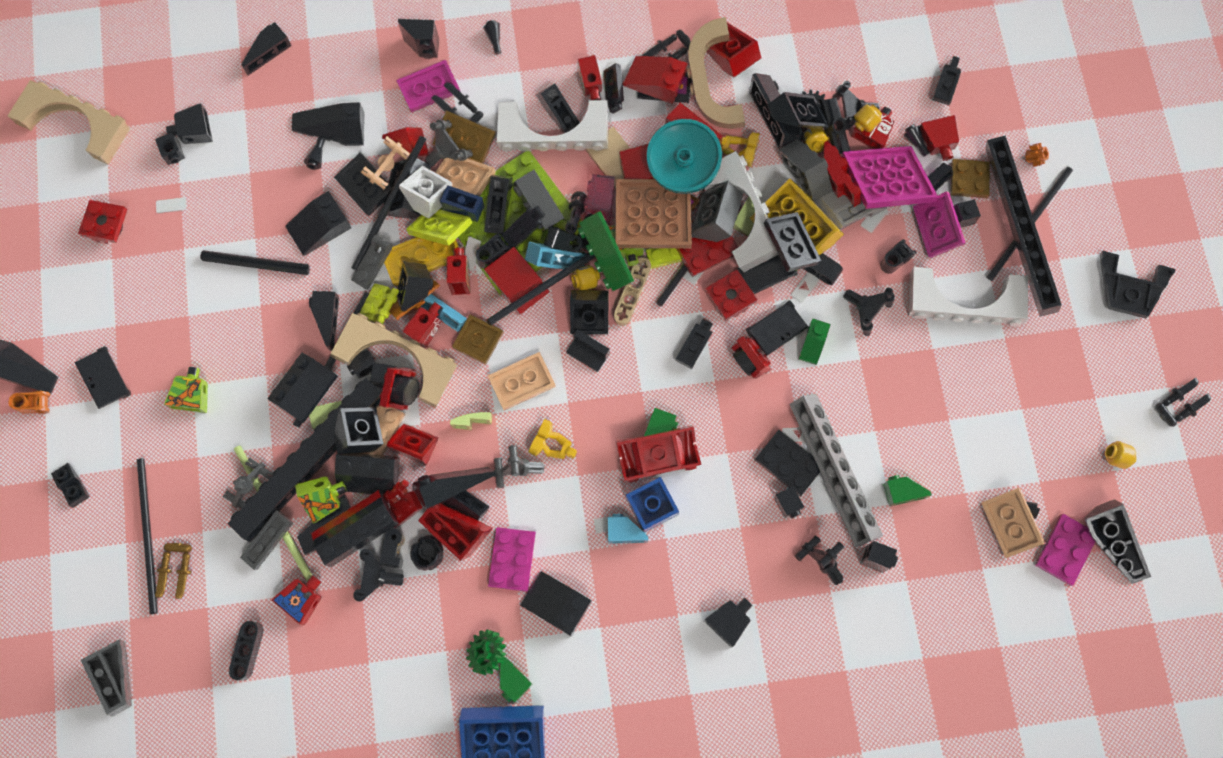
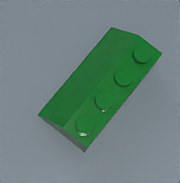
[577,211,634,292]

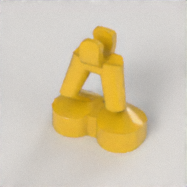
[721,132,760,167]
[528,419,577,460]

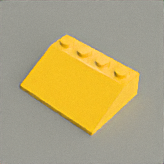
[750,178,844,270]

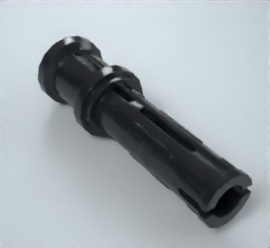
[565,191,588,233]

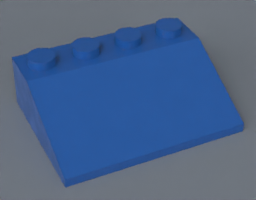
[459,705,545,758]

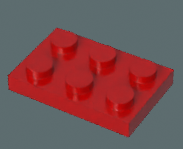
[676,235,738,277]

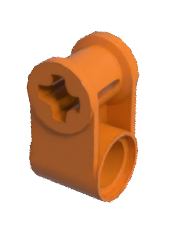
[8,391,51,414]

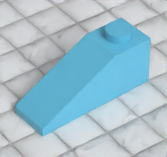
[525,242,586,269]

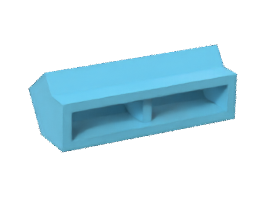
[421,294,467,332]

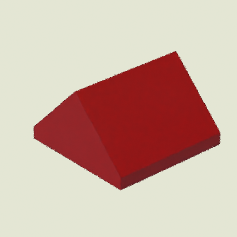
[381,127,429,156]
[387,424,438,465]

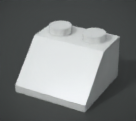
[399,166,452,219]

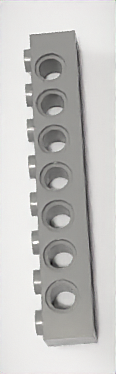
[789,394,883,547]

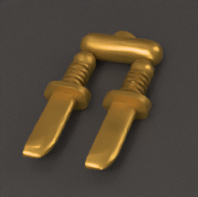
[155,543,192,599]

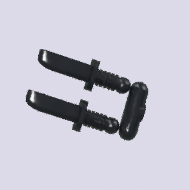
[642,29,691,59]
[431,83,483,124]
[1155,378,1211,427]

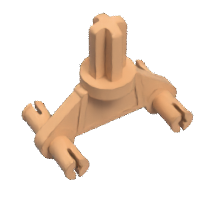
[361,136,410,190]

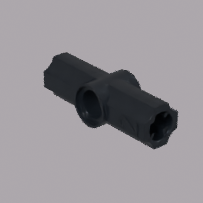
[820,98,851,154]

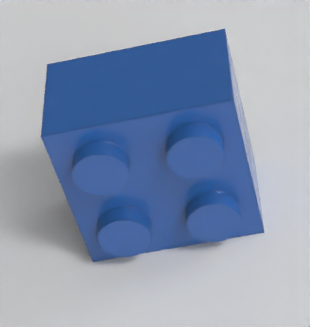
[626,477,679,533]

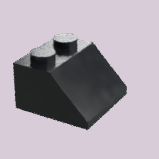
[398,19,439,59]
[397,261,433,311]
[570,290,609,334]
[334,407,384,454]

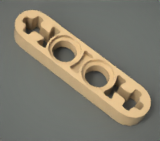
[614,257,651,326]

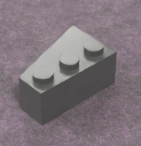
[779,139,833,201]
[512,170,564,232]
[81,639,132,717]

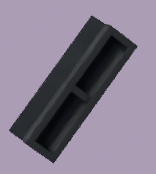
[928,163,953,191]

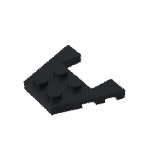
[1100,251,1176,319]

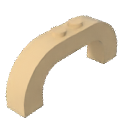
[687,17,745,129]

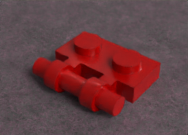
[383,480,423,528]

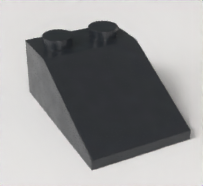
[285,191,351,256]
[520,571,592,637]

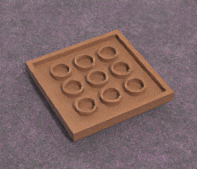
[616,179,692,248]

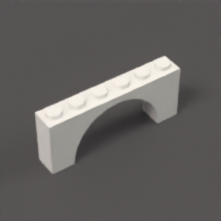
[497,100,609,152]
[704,151,778,272]
[908,267,1028,327]

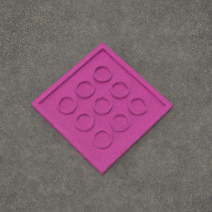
[842,146,938,209]

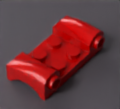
[616,425,701,483]

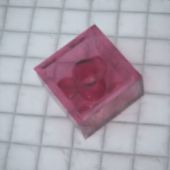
[584,174,615,225]

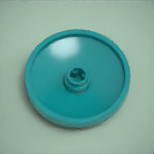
[647,119,722,194]

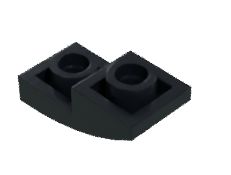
[51,463,90,508]

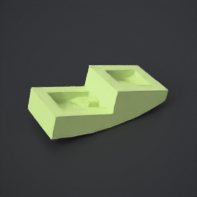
[450,412,492,430]

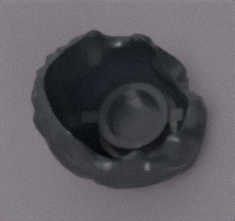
[410,535,444,571]

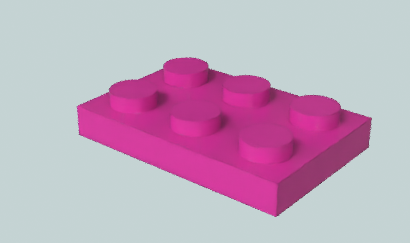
[396,60,461,113]
[913,191,966,258]
[1035,514,1095,586]
[488,527,536,592]

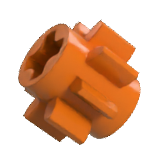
[1025,143,1049,167]

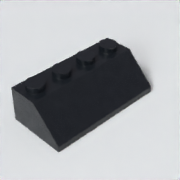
[749,73,803,149]

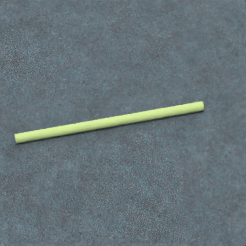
[234,446,312,581]

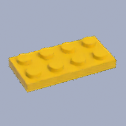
[384,237,459,287]

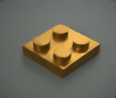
[950,159,990,198]
[452,315,504,365]

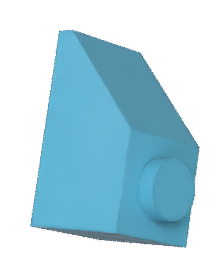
[608,514,648,544]

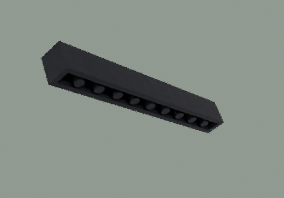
[985,135,1062,317]
[227,378,381,542]

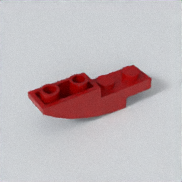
[824,141,861,207]

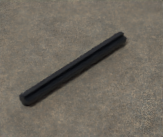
[200,250,310,275]

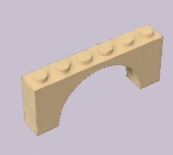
[8,80,130,165]
[331,313,457,408]

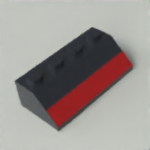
[311,490,399,567]

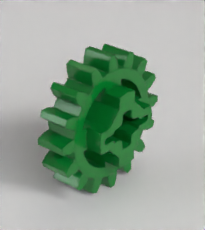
[466,629,506,675]

